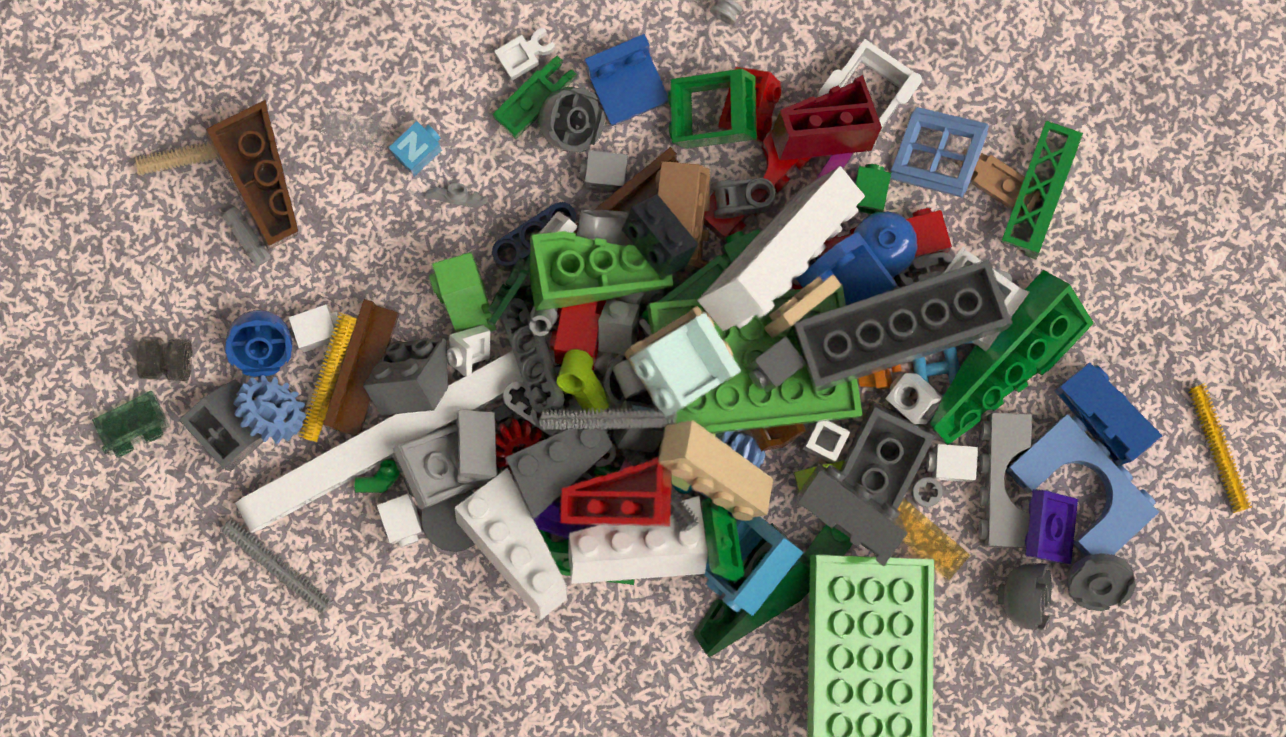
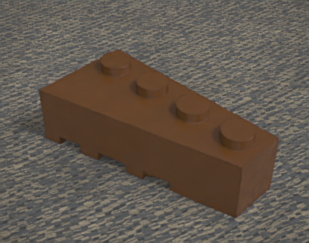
[206,100,298,250]

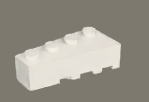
[455,468,567,620]

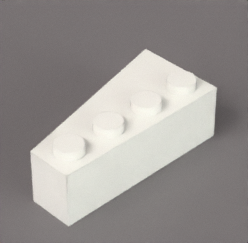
[568,496,708,584]

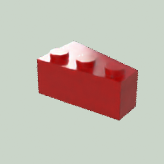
[549,299,610,370]
[560,457,672,527]

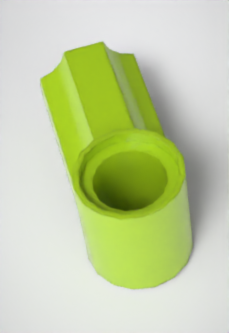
[557,350,609,413]

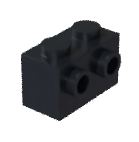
[621,194,698,279]

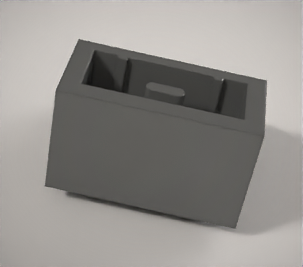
[363,337,448,415]
[179,379,263,472]

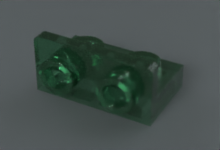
[92,391,171,458]

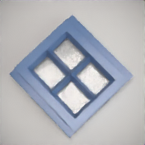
[890,107,989,198]

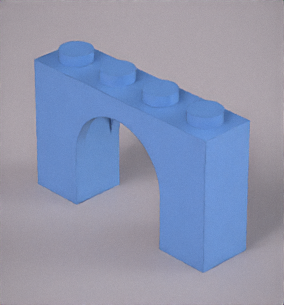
[1005,414,1159,557]

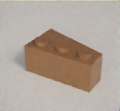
[656,161,710,270]

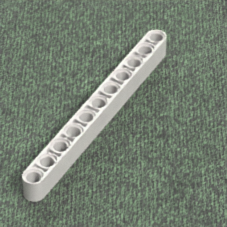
[235,332,559,533]

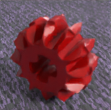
[495,418,545,474]

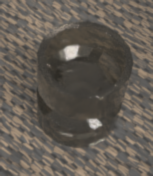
[136,337,193,382]

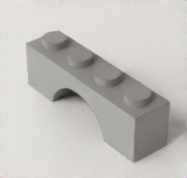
[979,413,1032,548]

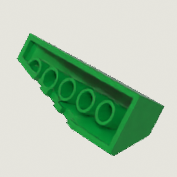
[930,270,1094,445]

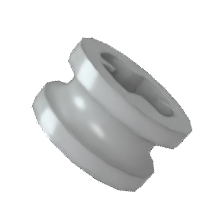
[710,0,743,25]
[911,477,943,507]

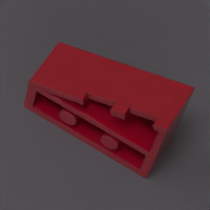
[771,75,882,160]

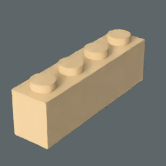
[659,420,773,521]

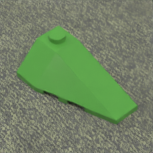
[530,231,673,311]

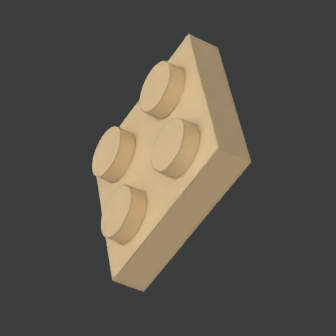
[764,275,841,338]

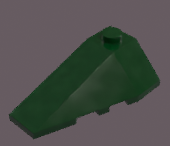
[693,523,810,657]

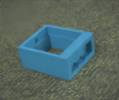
[704,516,804,616]

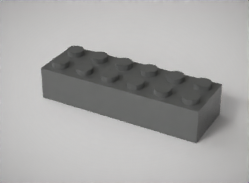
[793,259,1012,392]

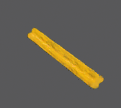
[299,312,357,442]
[1187,383,1252,513]

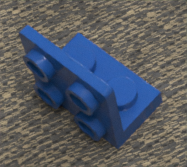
[585,34,668,126]
[796,232,897,306]

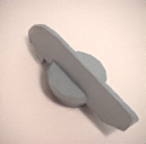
[425,183,488,208]

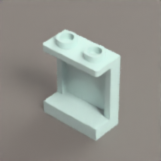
[630,313,741,417]

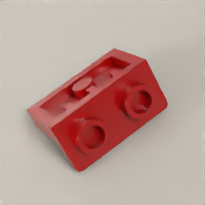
[718,67,782,142]

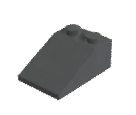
[840,401,935,509]

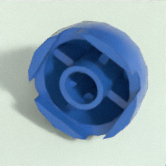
[854,211,918,278]
[225,310,292,377]

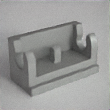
[456,410,496,486]

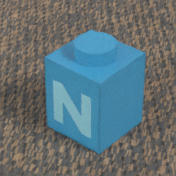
[389,121,442,177]

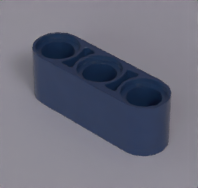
[492,202,577,271]

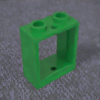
[668,69,757,149]

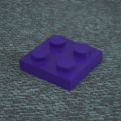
[1025,489,1078,564]

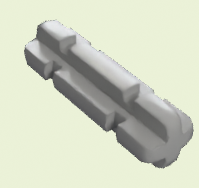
[223,207,271,266]

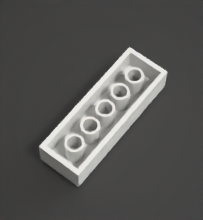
[697,166,865,331]

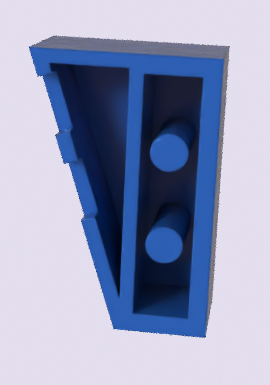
[1054,362,1163,466]

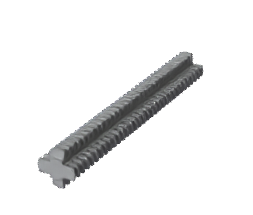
[540,408,677,430]
[220,518,333,614]

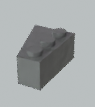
[506,427,613,519]

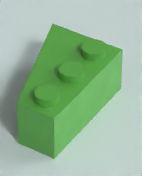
[429,252,497,333]

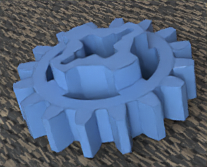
[233,375,306,444]

